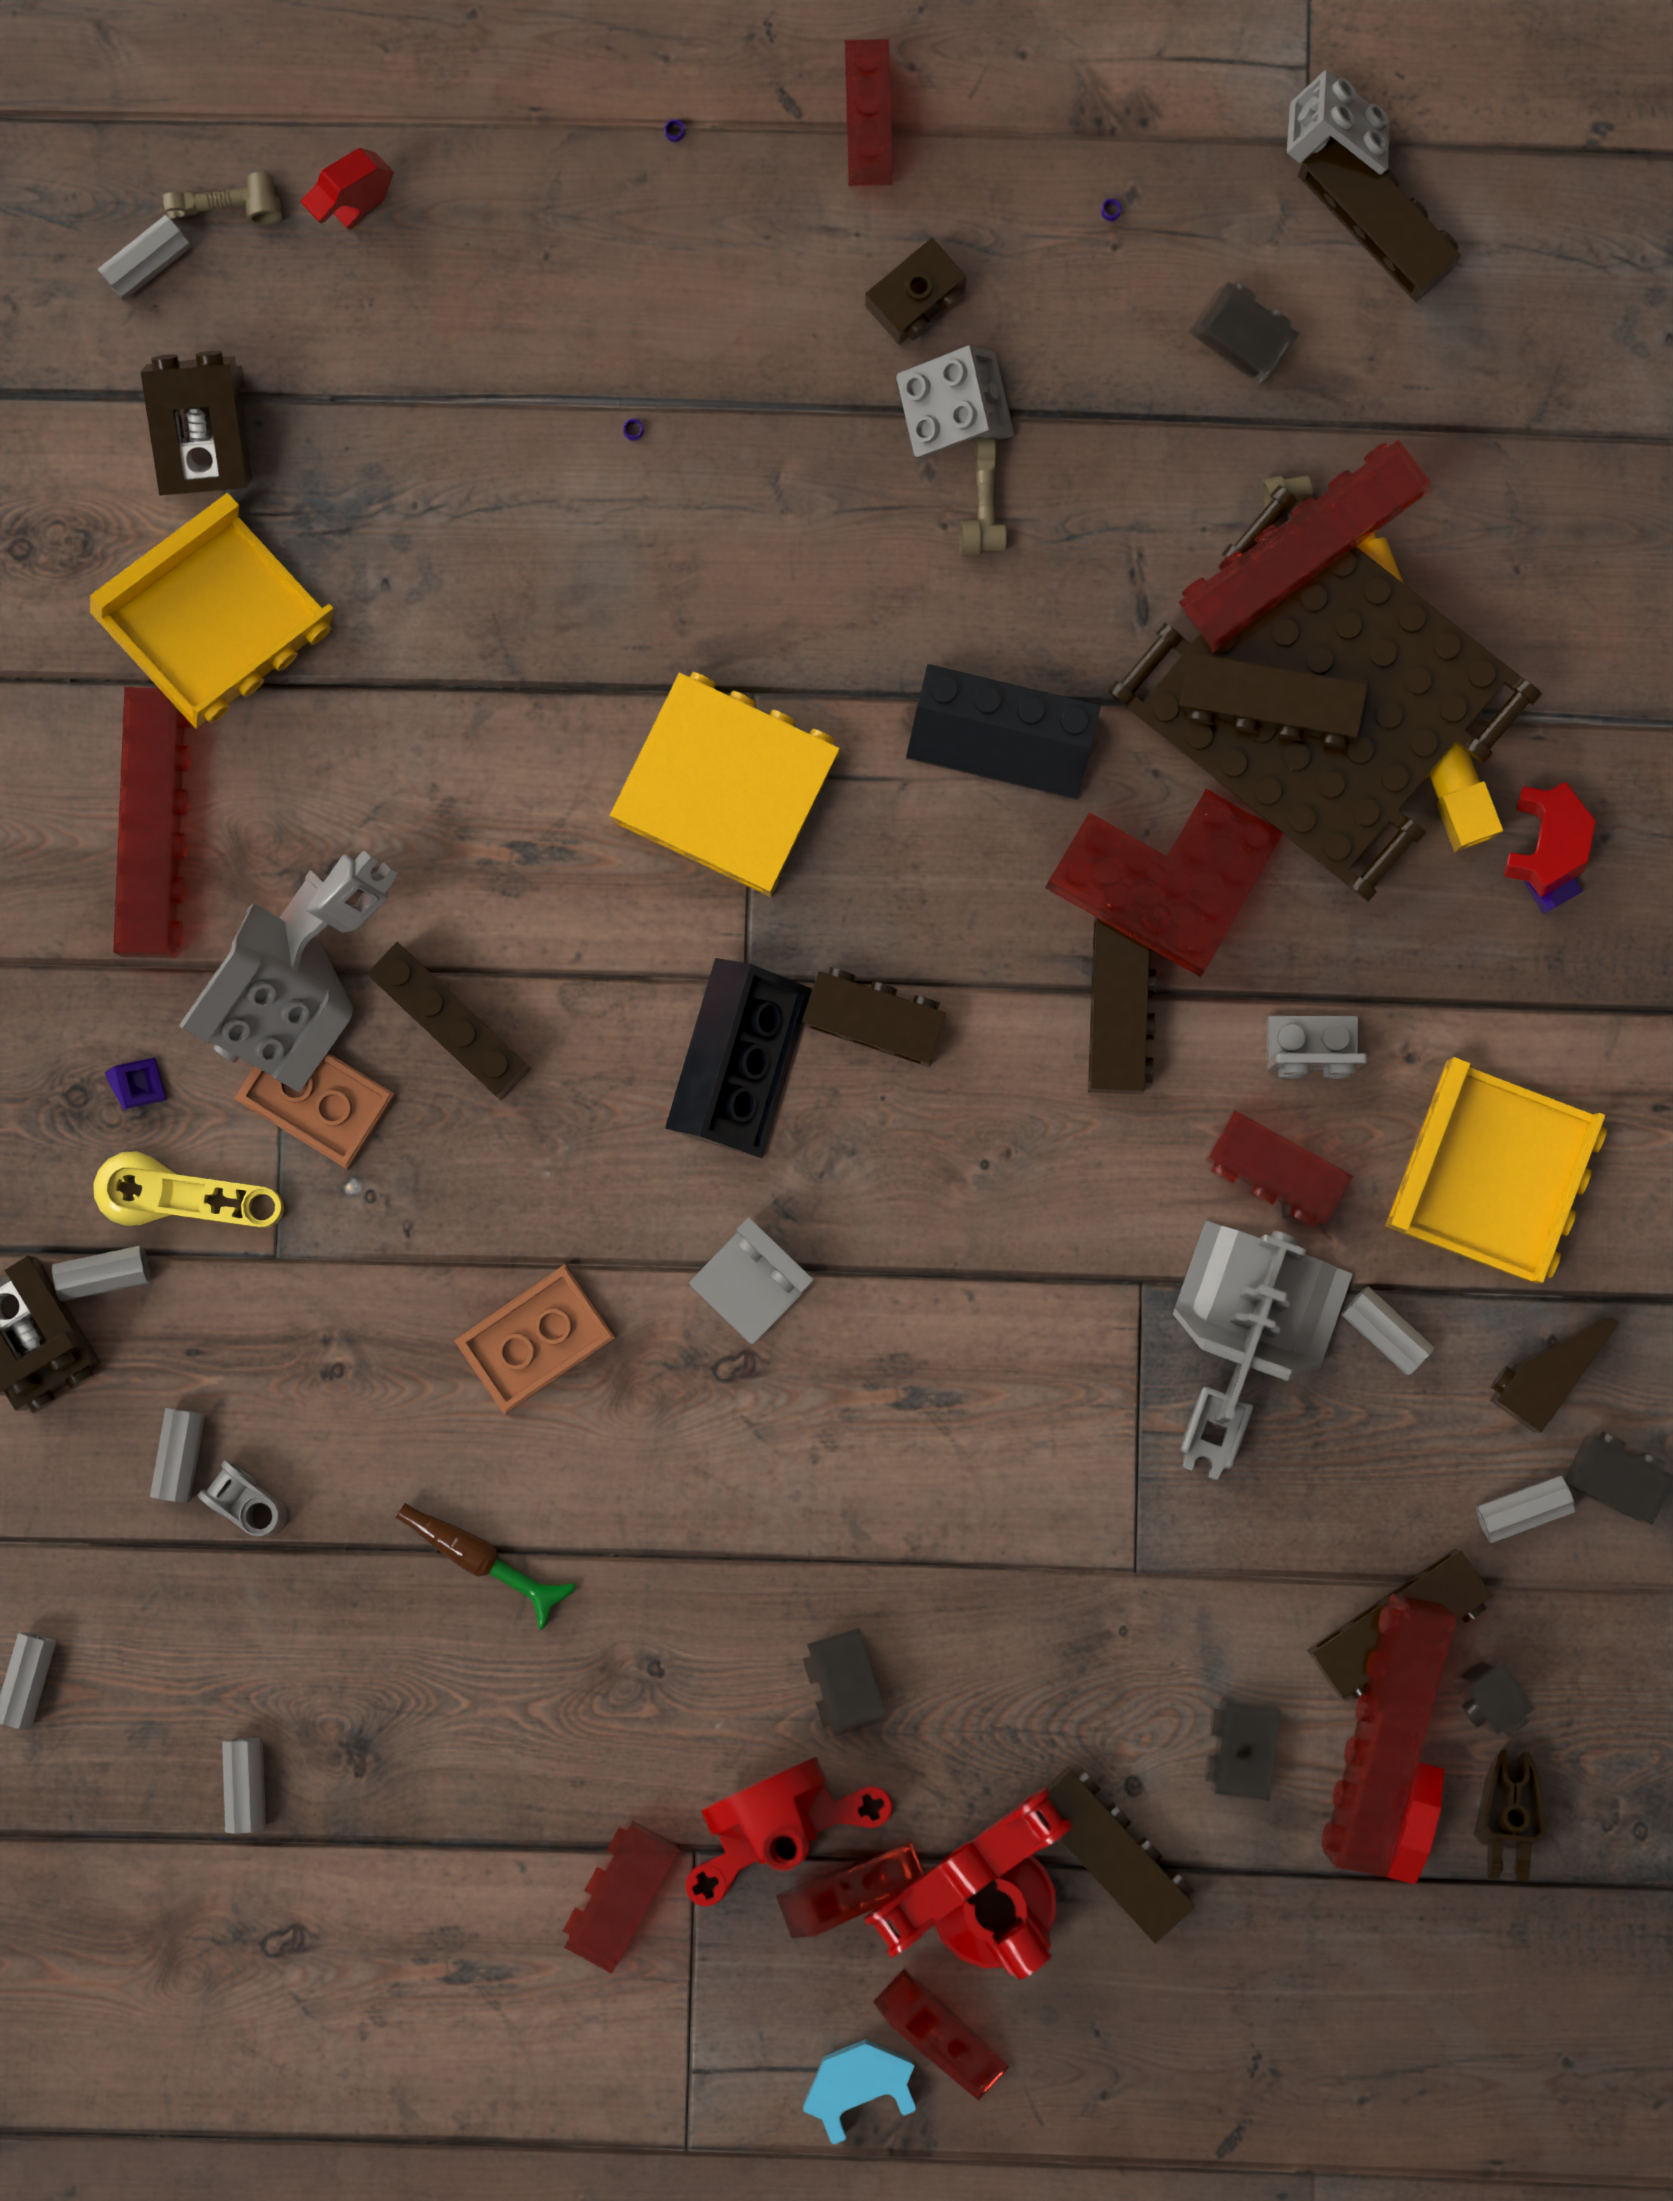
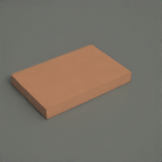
[234,1053,396,1170]
[454,1264,616,1414]

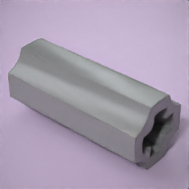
[97,215,191,302]
[52,1246,151,1302]
[1341,1286,1435,1375]
[150,1408,205,1503]
[1475,1475,1576,1543]
[0,1631,57,1730]
[222,1738,266,1834]

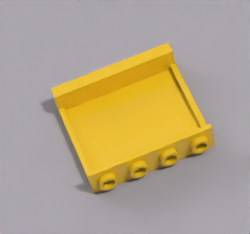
[90,492,334,729]
[609,672,840,897]
[1385,1057,1607,1284]

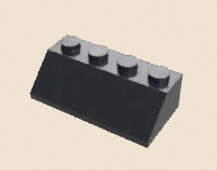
[906,664,1101,800]
[665,958,812,1158]

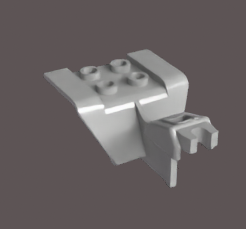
[179,850,397,1092]
[1173,1220,1353,1481]

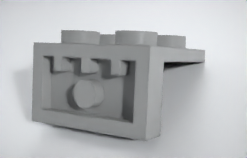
[1287,69,1390,175]
[896,345,1014,458]
[1267,1016,1367,1079]
[690,1217,814,1344]

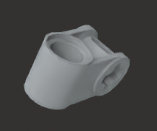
[198,1459,287,1536]

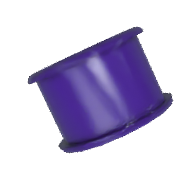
[664,119,685,142]
[1101,198,1122,221]
[623,419,643,441]

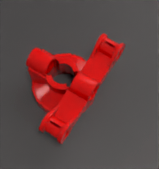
[685,1757,893,1907]
[863,1787,1073,1980]

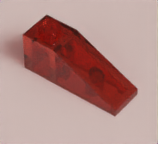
[776,1842,924,1939]
[873,1969,1009,2101]

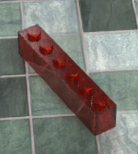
[1179,439,1431,653]
[113,687,191,959]
[1321,1594,1457,1877]

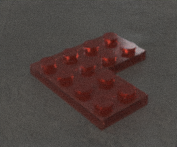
[1045,789,1282,977]

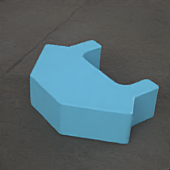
[803,2039,916,2144]

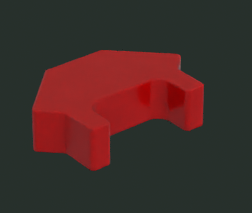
[300,148,394,229]
[1503,782,1596,897]
[1385,1761,1444,1885]

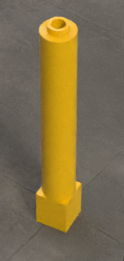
[1351,533,1503,852]

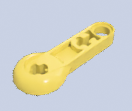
[93,1151,284,1228]

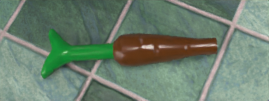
[396,1503,576,1630]

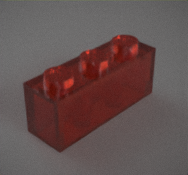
[845,39,892,186]
[1205,1110,1353,1227]
[562,1821,680,1974]

